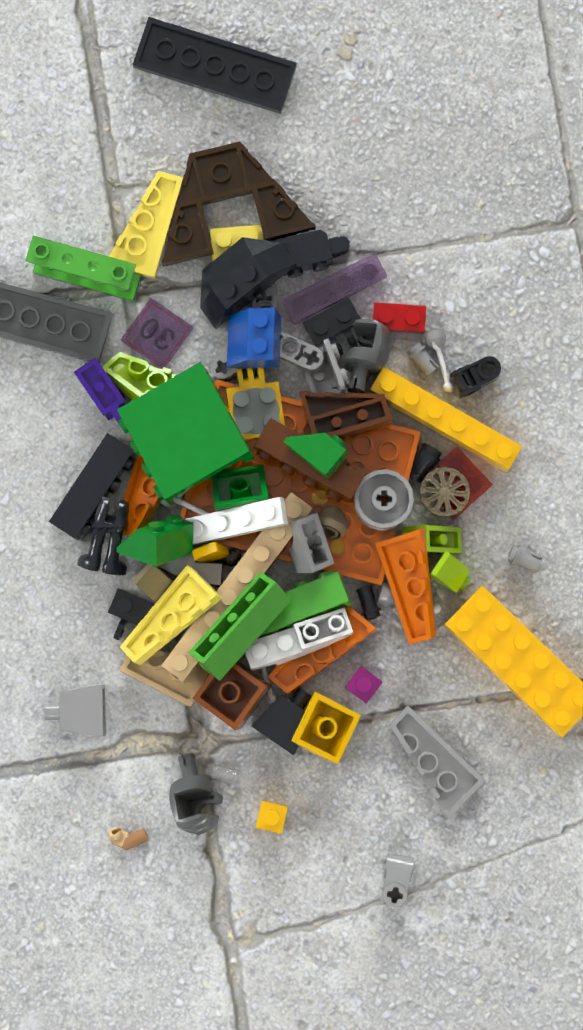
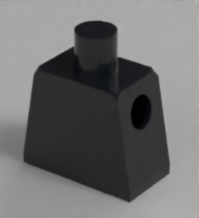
[251,687,312,755]

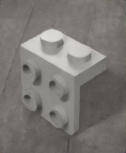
[299,339,349,394]

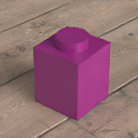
[345,666,383,704]

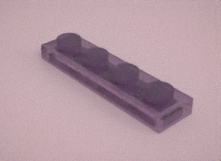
[282,253,387,325]

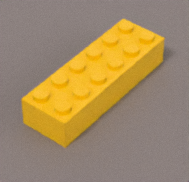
[443,585,583,737]

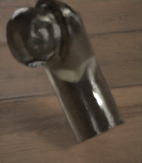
[208,542,241,567]

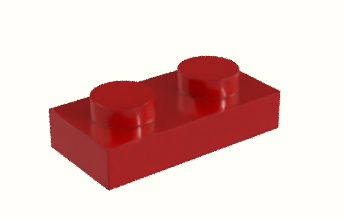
[373,302,426,334]

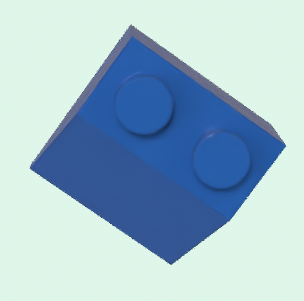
[227,308,281,368]

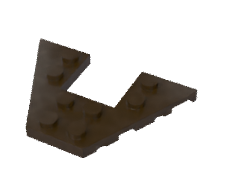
[161,141,316,267]

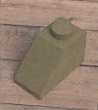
[132,564,173,602]

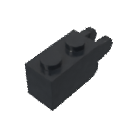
[274,230,350,278]

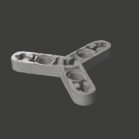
[211,283,326,382]

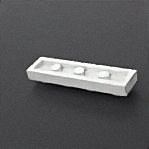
[184,497,288,546]

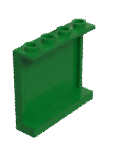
[117,362,255,505]

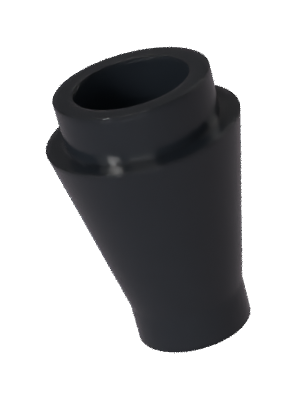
[410,442,442,483]

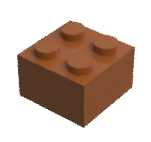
[192,661,272,730]

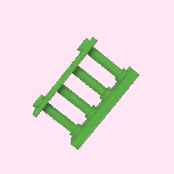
[25,235,141,302]

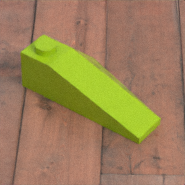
[102,352,177,401]

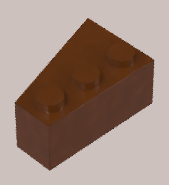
[300,391,392,439]

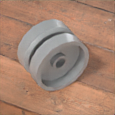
[354,469,414,531]

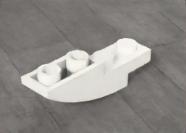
[245,608,353,671]

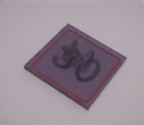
[121,298,194,369]

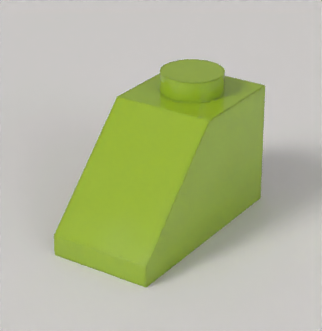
[402,525,462,555]
[430,551,471,594]

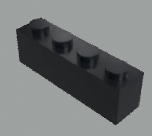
[49,433,136,541]

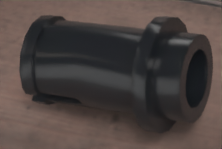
[356,585,382,621]

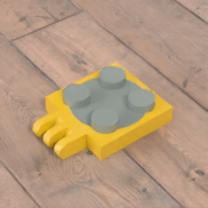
[226,368,285,440]

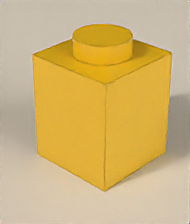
[255,800,288,834]

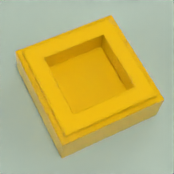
[192,542,229,563]

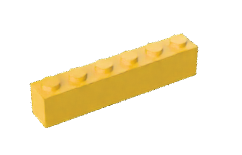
[369,367,522,473]

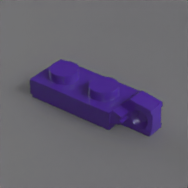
[74,357,126,427]

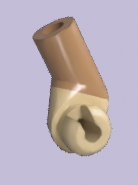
[108,826,149,850]

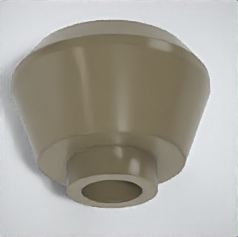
[318,506,347,540]

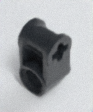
[449,356,501,399]

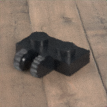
[303,298,361,356]
[107,588,155,640]

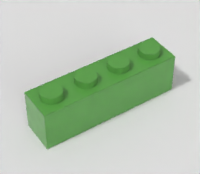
[257,570,353,639]
[188,572,291,681]

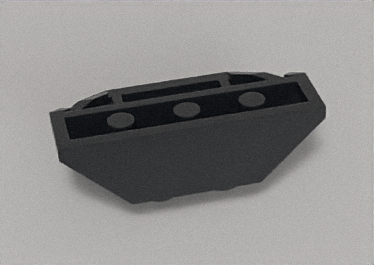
[200,237,297,329]

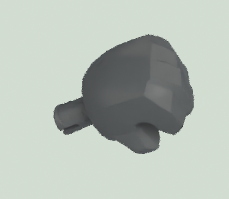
[342,319,392,393]
[169,753,223,835]

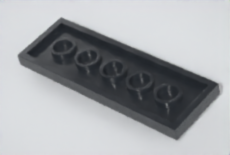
[132,17,297,114]

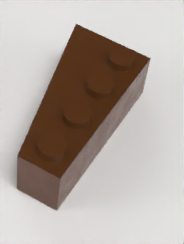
[253,418,367,502]

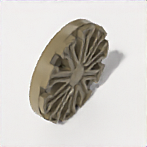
[420,467,470,518]

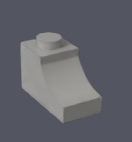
[289,513,334,573]

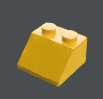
[291,692,361,764]

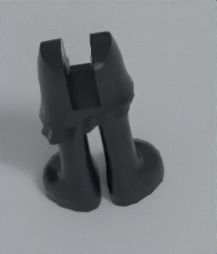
[77,496,129,575]

